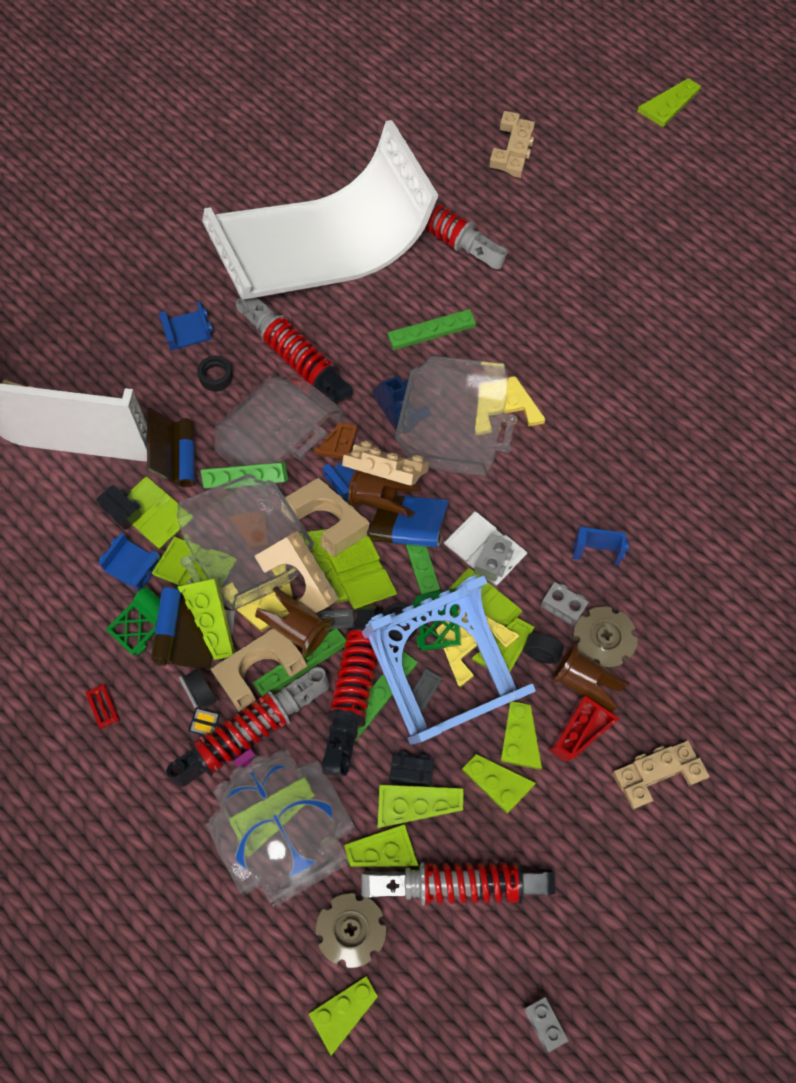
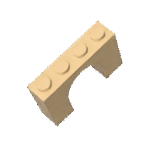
[283,478,369,557]
[254,531,339,613]
[211,629,307,711]

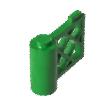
[105,587,160,656]
[413,588,461,651]

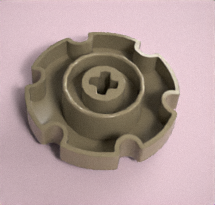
[573,607,638,670]
[316,893,386,968]

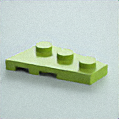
[472,618,534,673]
[500,702,542,770]
[462,754,536,814]
[344,824,418,867]
[309,977,378,1056]

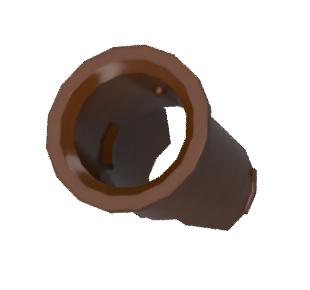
[348,470,422,518]
[255,586,333,658]
[551,643,630,713]

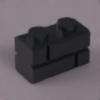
[96,485,142,530]
[389,752,434,787]

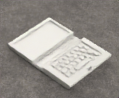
[444,512,527,586]

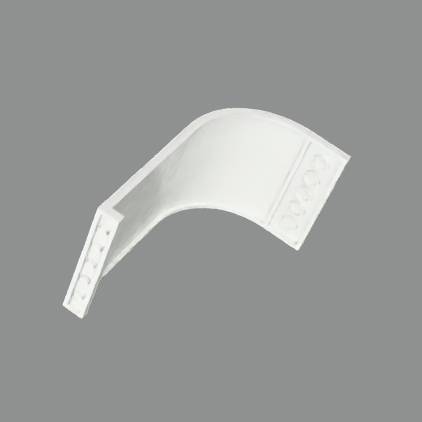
[202,120,438,300]
[0,384,147,462]

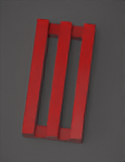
[85,684,120,730]

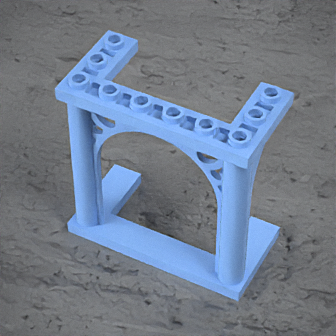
[362,575,536,745]

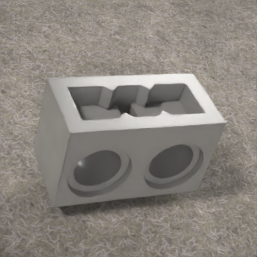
[475,533,514,582]
[541,582,589,627]
[523,997,568,1053]

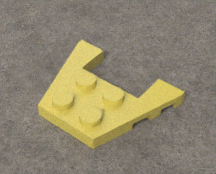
[475,377,545,436]
[220,564,293,632]
[436,609,520,688]

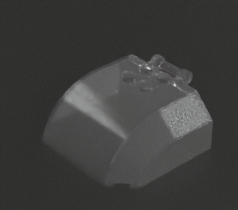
[395,356,517,477]
[214,376,344,495]
[177,474,314,611]

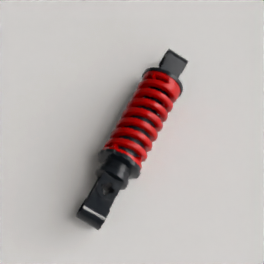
[322,606,382,776]

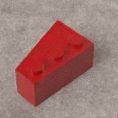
[549,696,620,762]

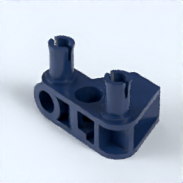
[373,376,430,434]

